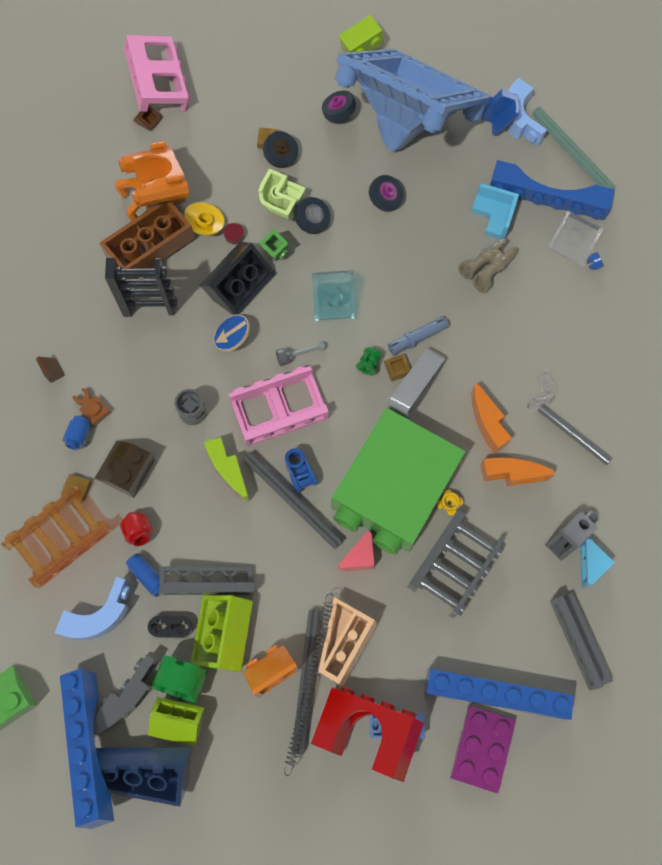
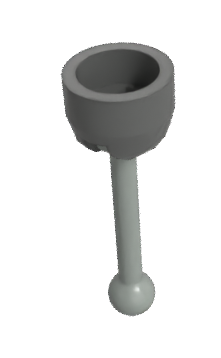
[276,342,326,366]

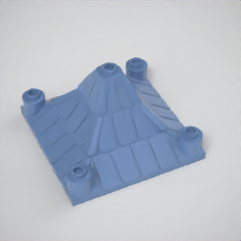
[335,49,493,151]

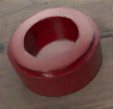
[224,223,244,244]

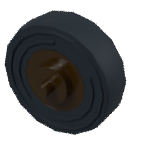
[263,131,298,168]

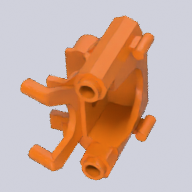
[115,141,189,221]

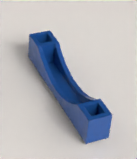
[490,160,615,220]
[60,668,114,829]
[424,669,574,720]

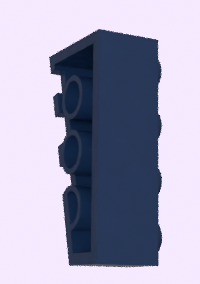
[96,747,191,807]

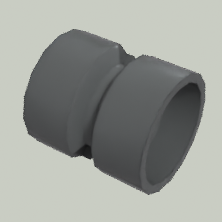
[174,389,207,425]

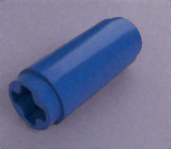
[126,553,165,598]

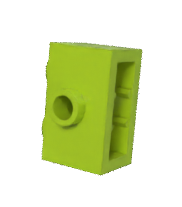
[338,15,384,53]
[148,697,204,746]

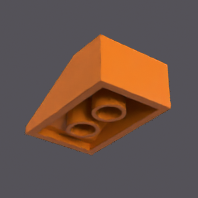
[243,645,299,697]

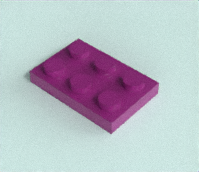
[450,706,516,794]

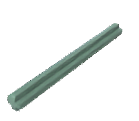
[532,107,615,189]

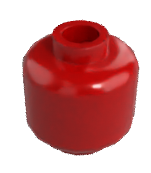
[120,512,153,546]

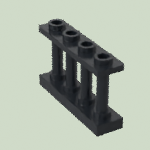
[105,258,177,317]

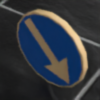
[213,314,250,352]

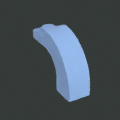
[506,78,547,146]
[55,577,130,640]

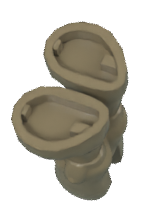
[458,238,518,293]

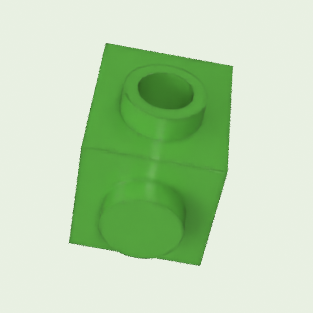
[259,228,289,261]

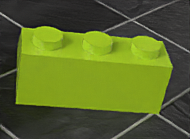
[190,595,253,672]

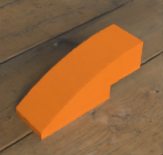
[471,383,512,454]
[480,458,555,487]

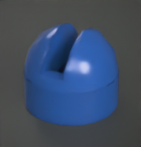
[587,252,604,270]

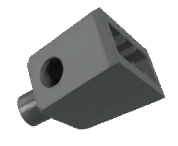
[545,511,598,561]

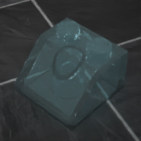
[311,270,356,321]

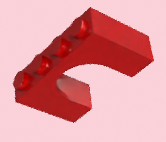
[311,686,424,783]

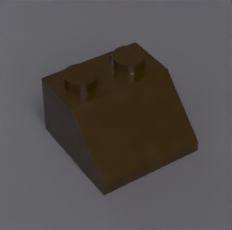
[95,440,155,498]

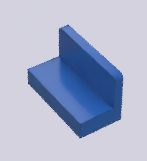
[481,89,519,136]

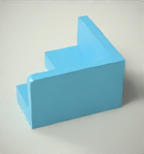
[471,183,519,239]

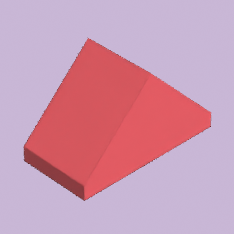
[338,531,374,572]

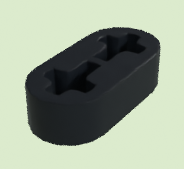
[147,616,193,639]

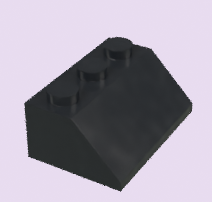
[200,242,276,315]

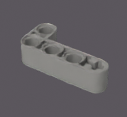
[387,348,446,419]

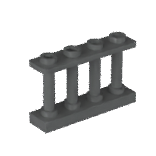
[407,509,504,618]

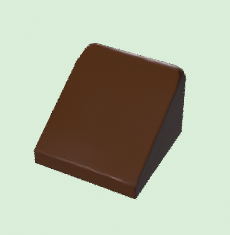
[133,105,162,131]
[36,356,65,383]

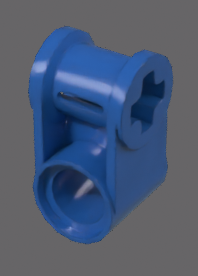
[285,448,318,493]

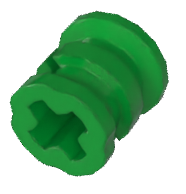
[356,347,382,376]

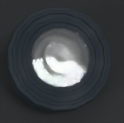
[294,197,330,234]

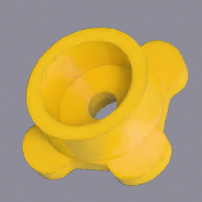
[437,490,463,516]

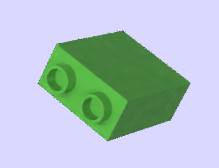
[331,407,465,555]

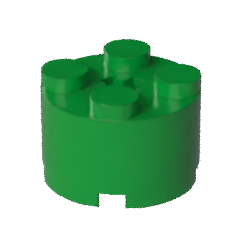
[151,655,208,704]

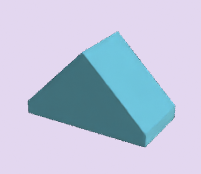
[580,539,615,588]

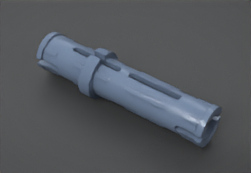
[388,316,448,356]

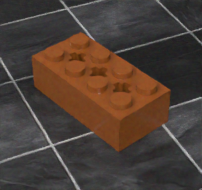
[100,201,195,279]

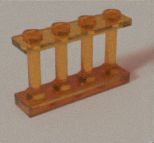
[1,486,113,589]

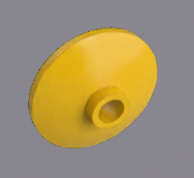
[184,202,224,236]

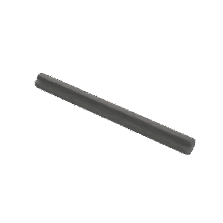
[243,451,343,549]
[292,610,321,755]

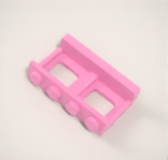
[124,35,190,111]
[229,366,329,447]

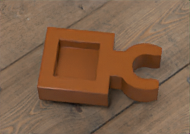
[72,388,111,427]

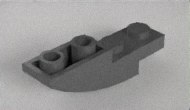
[94,655,158,738]

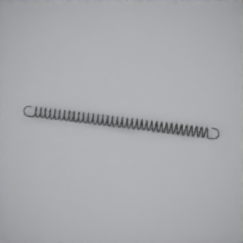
[284,593,335,776]

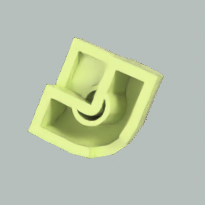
[258,169,306,221]

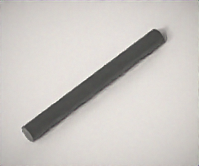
[538,404,612,465]

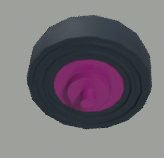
[322,90,356,123]
[368,175,404,211]

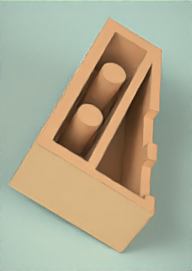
[318,597,377,687]

